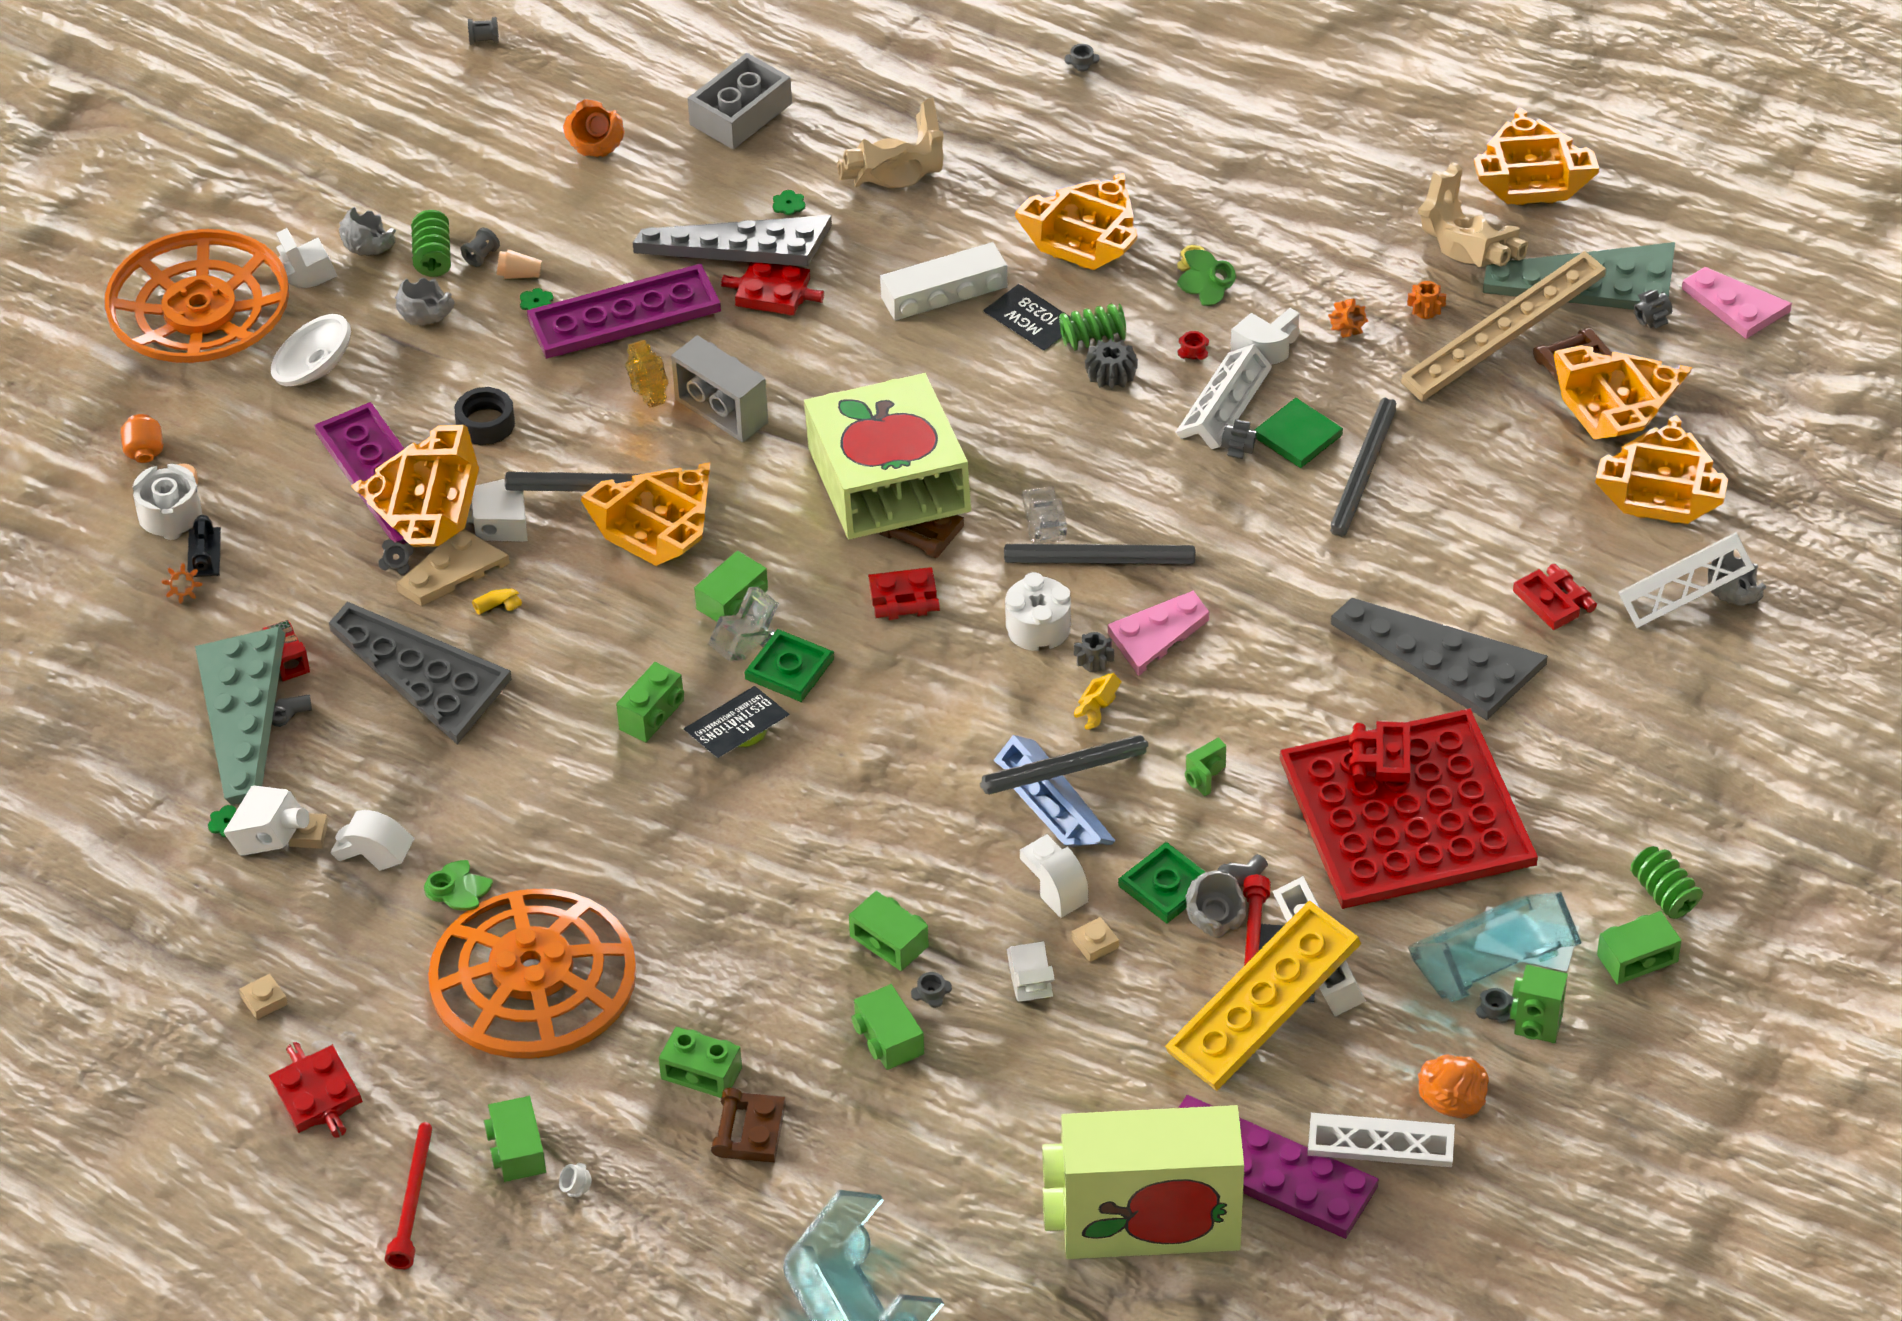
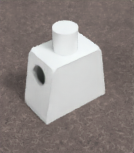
[466,479,528,542]
[223,786,309,856]

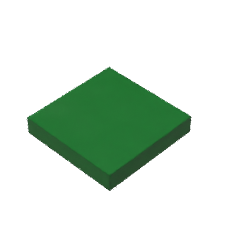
[1254,398,1343,468]
[744,629,834,702]
[1118,842,1205,924]

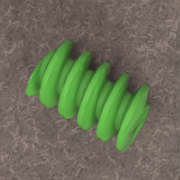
[411,210,451,277]
[1059,303,1126,351]
[1630,846,1703,919]

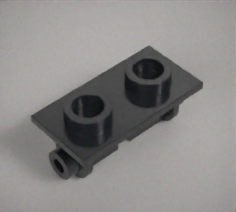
[187,515,221,577]

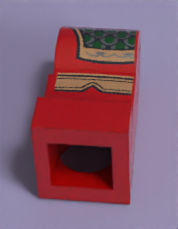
[262,620,310,682]

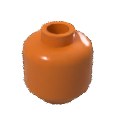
[120,414,164,463]

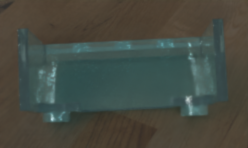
[1408,892,1582,1002]
[783,1190,944,1321]

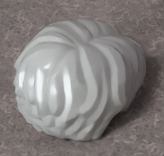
[339,207,396,256]
[395,277,455,326]
[1708,550,1766,606]
[1185,870,1246,938]

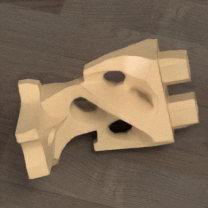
[837,98,944,188]
[1418,162,1528,267]

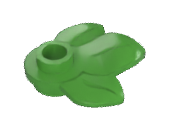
[1177,250,1236,306]
[424,860,493,911]

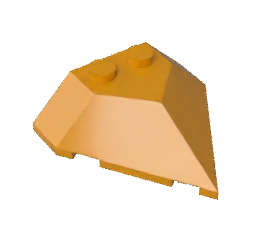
[1474,108,1599,205]
[1015,173,1137,270]
[1554,345,1692,439]
[1595,415,1728,524]
[351,425,479,547]
[581,462,710,566]

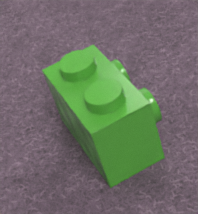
[694,550,768,627]
[616,662,684,743]
[849,890,929,971]
[1597,911,1682,985]
[1510,964,1568,1043]
[851,984,924,1070]
[659,1026,742,1098]
[484,1096,546,1182]

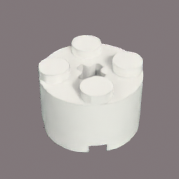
[133,464,202,540]
[1005,572,1071,651]

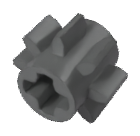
[1634,290,1673,329]
[1221,419,1257,459]
[1074,632,1114,672]

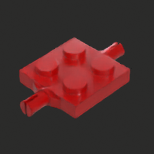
[721,262,824,315]
[269,1042,363,1138]

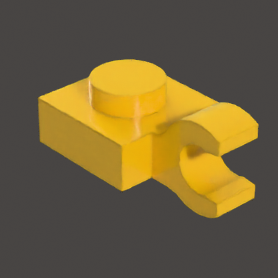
[1074,673,1122,730]

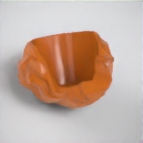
[563,99,625,157]
[1418,1054,1489,1119]

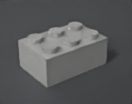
[688,53,792,150]
[671,335,768,443]

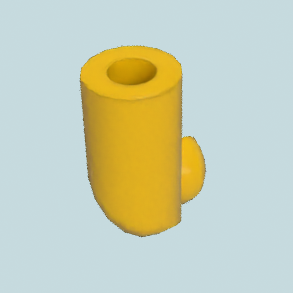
[472,588,522,615]

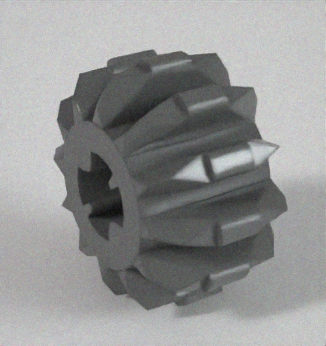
[1085,338,1138,390]

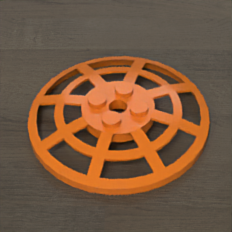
[105,229,289,363]
[428,889,637,1059]

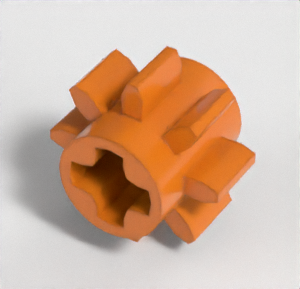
[1407,281,1446,319]
[1328,298,1368,338]
[161,563,202,604]

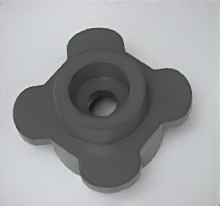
[1065,44,1100,72]
[378,539,414,574]
[911,972,952,1008]
[1476,988,1514,1023]

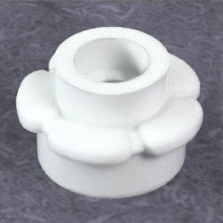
[559,1163,592,1198]

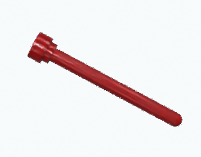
[1243,874,1271,966]
[384,1122,432,1269]

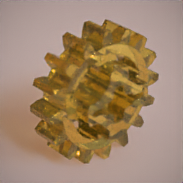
[625,340,669,408]

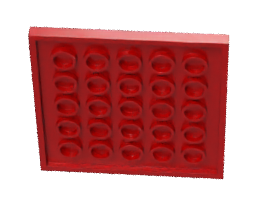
[1279,708,1538,909]

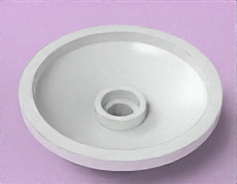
[271,314,351,386]

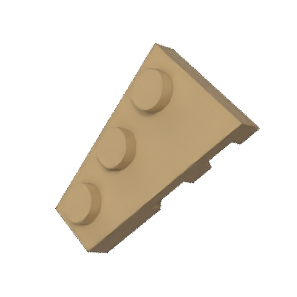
[396,529,510,606]

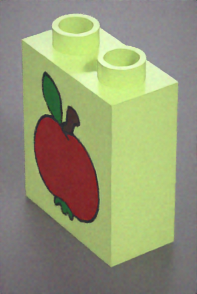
[804,373,971,540]
[1042,1105,1244,1259]

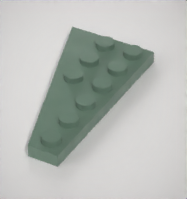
[1483,242,1675,310]
[195,626,285,805]

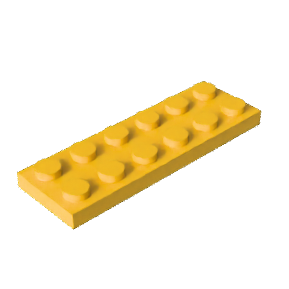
[1165,900,1361,1091]

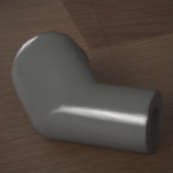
[272,694,312,727]
[1217,854,1268,887]

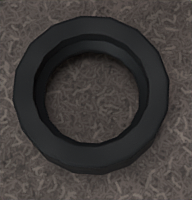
[454,387,515,445]

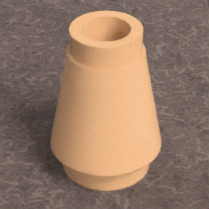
[497,249,542,279]

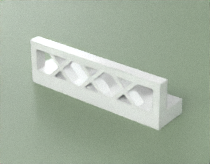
[1176,344,1272,450]
[1619,532,1755,628]
[1308,1113,1455,1167]

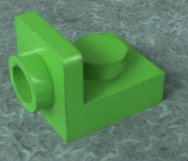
[1184,737,1226,796]

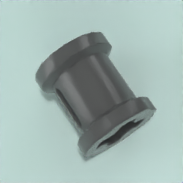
[468,17,499,45]
[460,227,500,267]

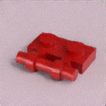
[1513,564,1597,631]
[868,567,940,620]
[1349,721,1411,783]

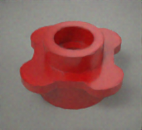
[1177,331,1209,360]

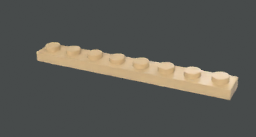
[1401,251,1606,402]

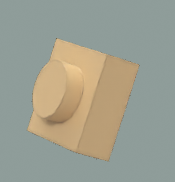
[288,813,328,849]
[1071,917,1119,962]
[239,974,288,1020]

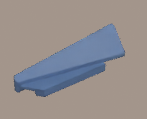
[994,735,1115,847]

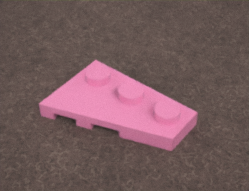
[1682,267,1792,339]
[1108,591,1209,676]

